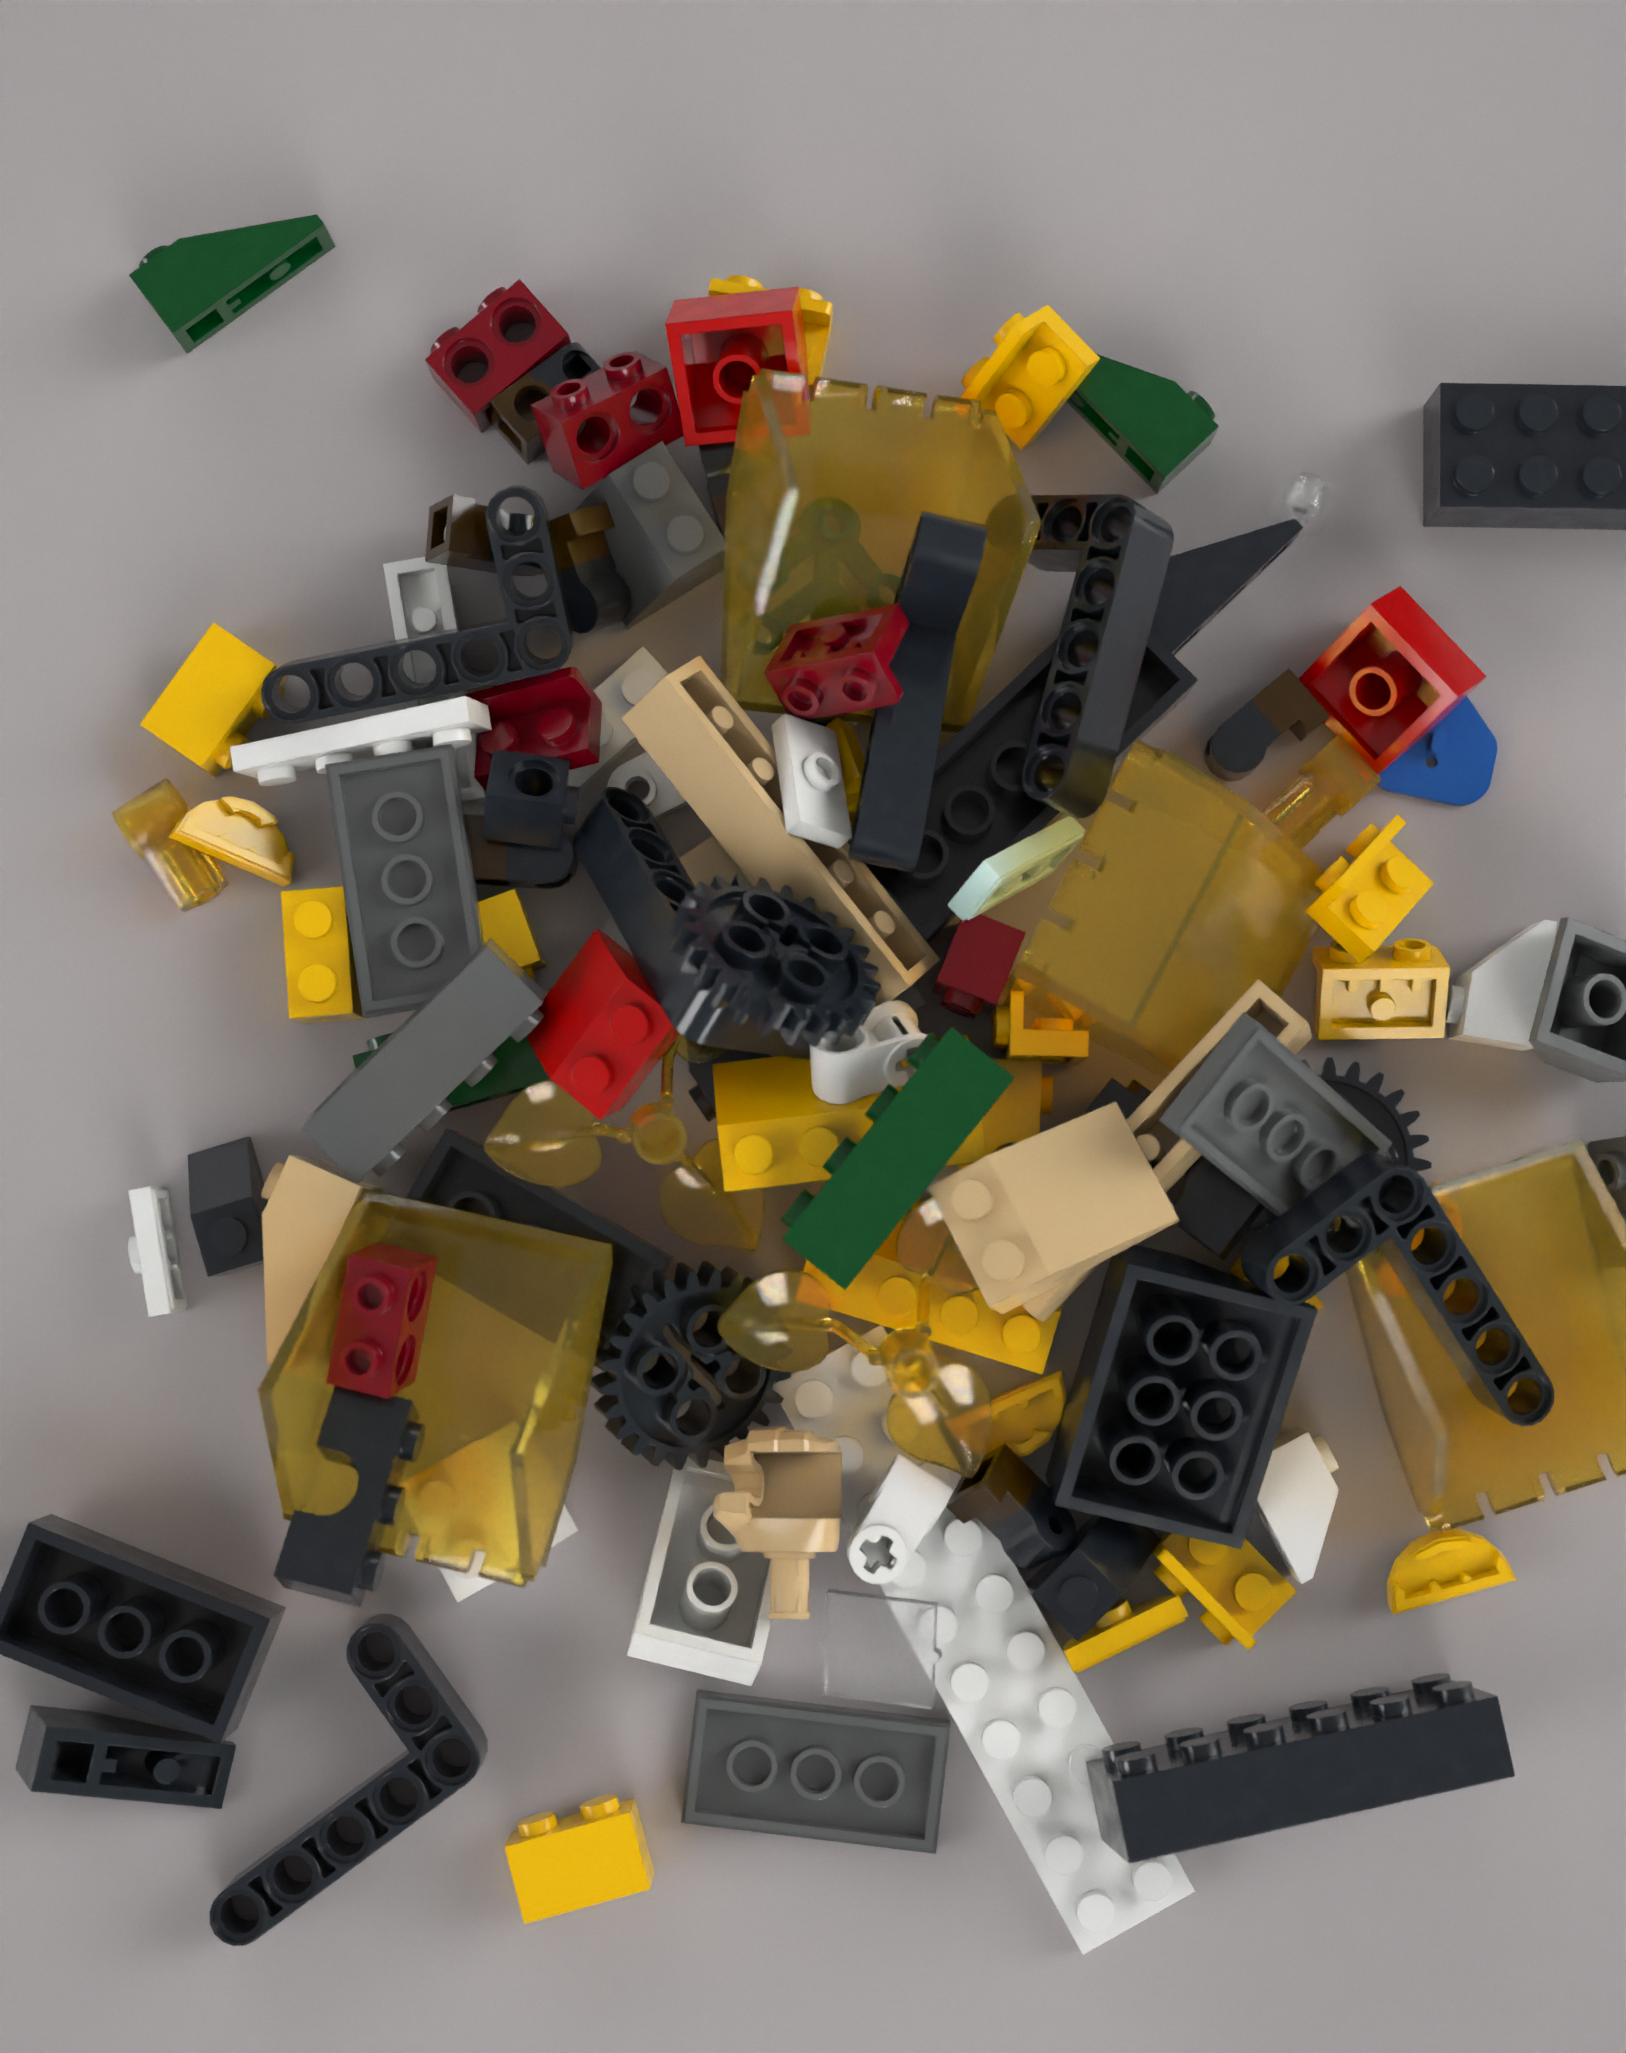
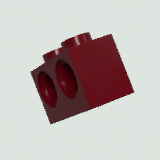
[425,279,571,433]
[531,351,684,490]
[931,914,1026,1019]
[326,1242,438,1399]

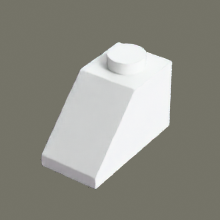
[1446,920,1557,1051]
[1254,1427,1339,1584]

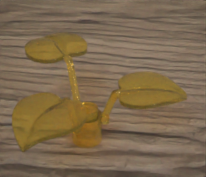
[484,1033,765,1252]
[717,1197,992,1478]

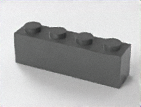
[301,938,546,1183]

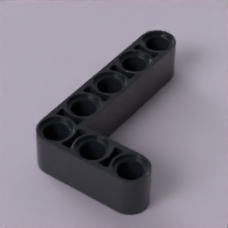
[261,485,574,723]
[993,494,1174,819]
[848,511,987,873]
[572,787,810,1060]
[1241,1153,1555,1427]
[209,1614,488,1946]

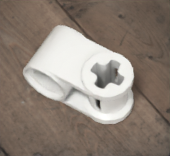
[809,1000,927,1104]
[846,1454,953,1584]

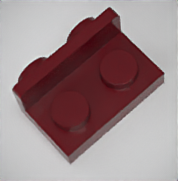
[764,603,910,720]
[464,667,602,791]

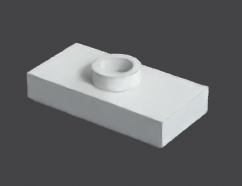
[771,713,852,849]
[128,1186,188,1317]

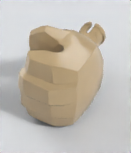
[713,1426,842,1619]

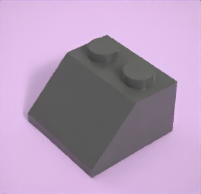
[574,441,732,630]
[1529,917,1626,1083]

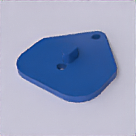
[1368,697,1498,806]

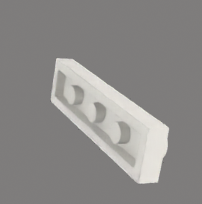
[383,557,486,805]
[230,696,492,786]

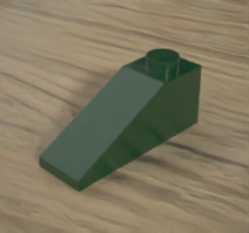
[129,214,336,354]
[1066,354,1219,494]

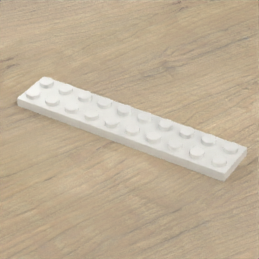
[772,1325,1195,1955]

